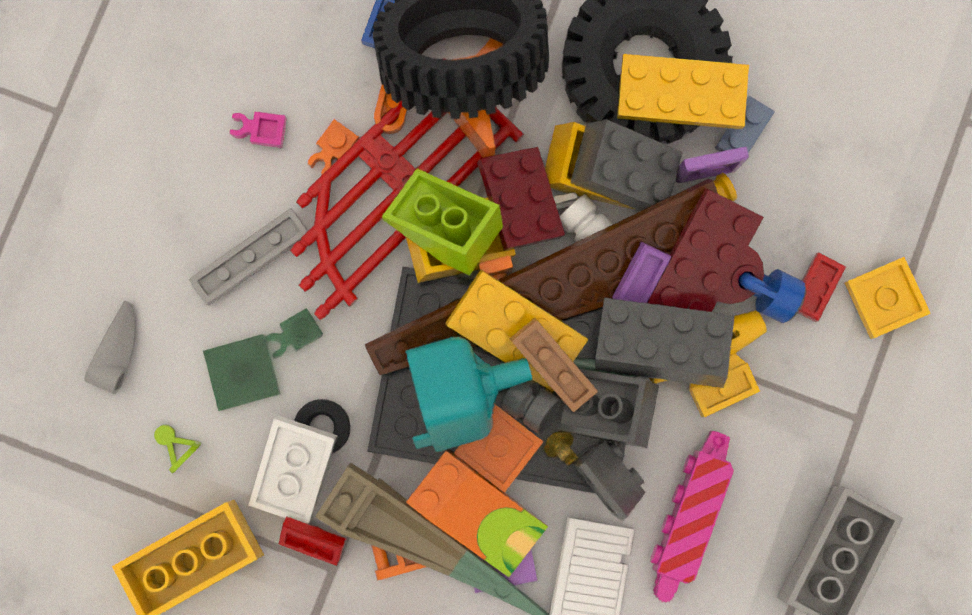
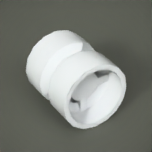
[560,194,613,242]

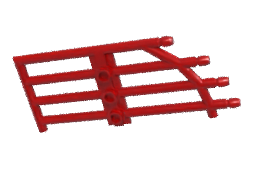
[290,58,524,320]

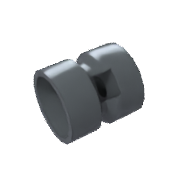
[501,380,562,434]

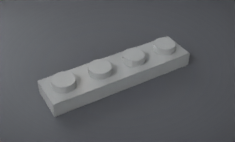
[188,208,307,306]

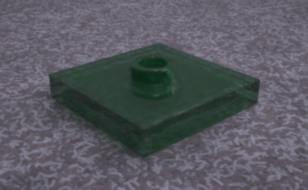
[203,334,281,411]

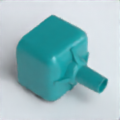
[406,337,533,453]

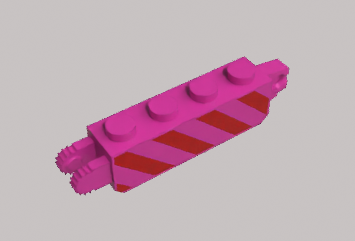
[650,431,734,603]

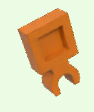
[308,119,360,174]

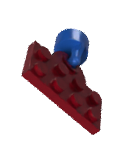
[648,188,806,323]

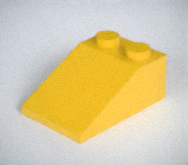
[545,122,635,209]

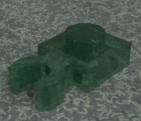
[264,308,323,359]

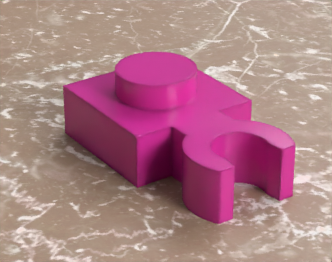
[229,111,287,148]

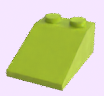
[382,169,503,276]

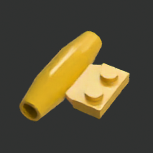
[648,310,767,417]

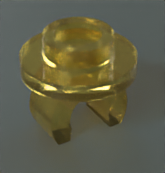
[544,432,578,466]

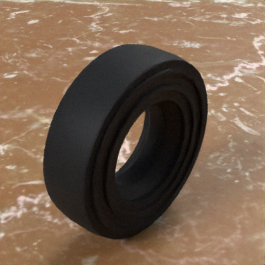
[294,399,350,454]

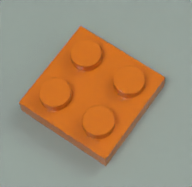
[454,404,543,493]

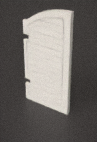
[549,517,635,615]

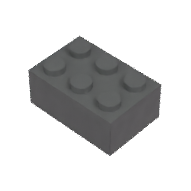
[570,120,682,211]

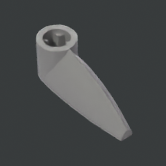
[84,301,135,394]

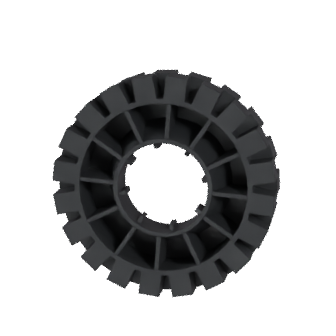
[562,0,733,144]

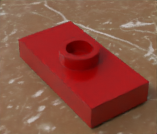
[798,252,846,322]
[278,517,346,566]

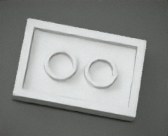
[248,415,337,524]

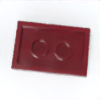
[477,147,565,251]

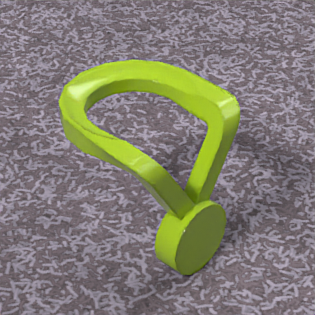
[154,424,201,474]

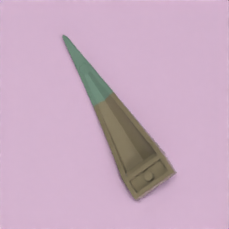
[315,462,549,615]

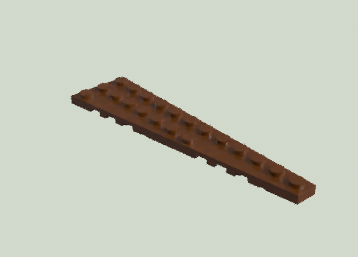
[365,178,718,375]

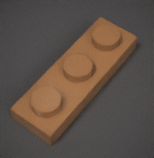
[510,318,598,412]

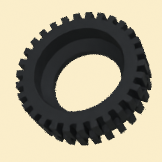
[372,0,549,119]

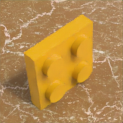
[844,257,931,339]

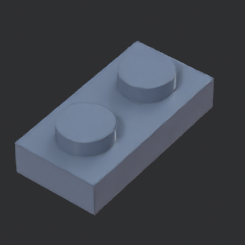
[715,95,775,153]

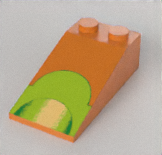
[406,449,548,577]

